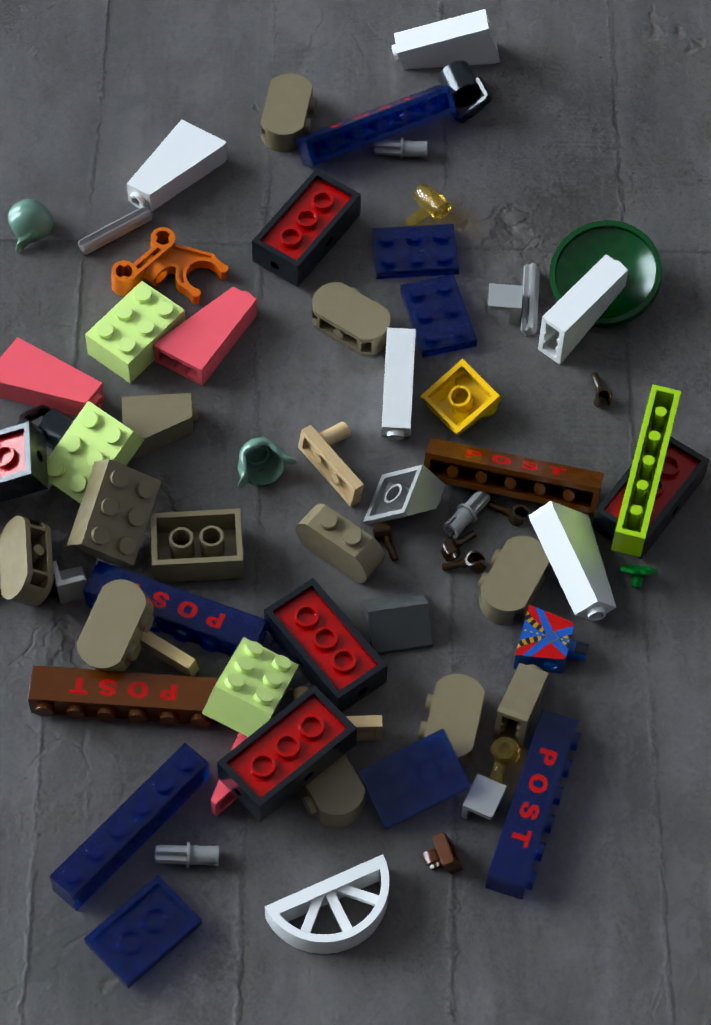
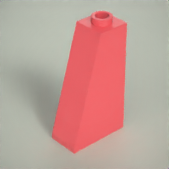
[153,287,257,386]
[0,337,105,416]

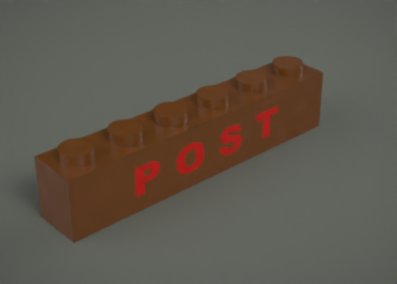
[424,438,604,514]
[28,665,219,727]

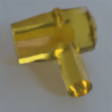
[405,184,451,229]
[489,737,520,783]

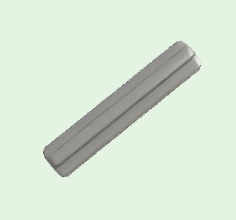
[78,206,152,255]
[520,263,540,336]

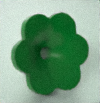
[619,564,658,587]

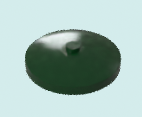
[549,220,662,328]

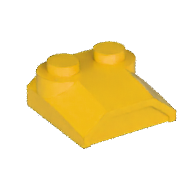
[420,358,502,436]

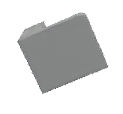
[487,283,523,325]
[53,561,90,604]
[461,774,507,820]

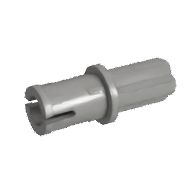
[374,137,428,159]
[443,490,490,539]
[155,842,219,868]

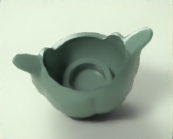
[8,199,54,253]
[237,437,297,488]

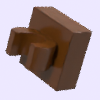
[422,832,463,874]

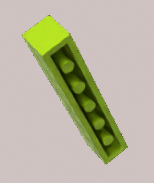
[611,384,681,557]

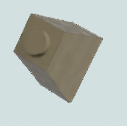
[121,393,199,461]
[493,663,549,749]

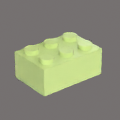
[85,281,186,383]
[47,401,144,504]
[202,637,299,737]

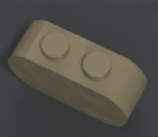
[261,73,317,152]
[312,282,391,356]
[295,504,385,583]
[0,515,54,607]
[477,536,550,626]
[77,579,154,671]
[418,674,485,771]
[301,754,365,828]

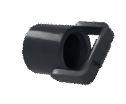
[438,61,492,123]
[17,405,75,450]

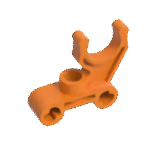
[111,227,229,304]

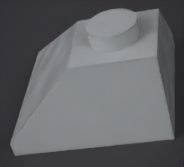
[363,465,445,525]

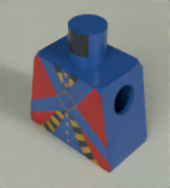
[513,605,589,674]

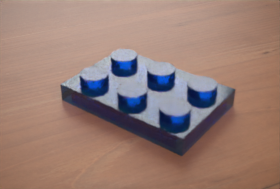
[372,224,459,279]
[400,274,477,358]
[358,729,473,829]
[84,875,202,989]

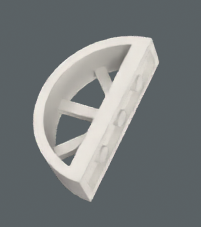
[265,854,389,954]

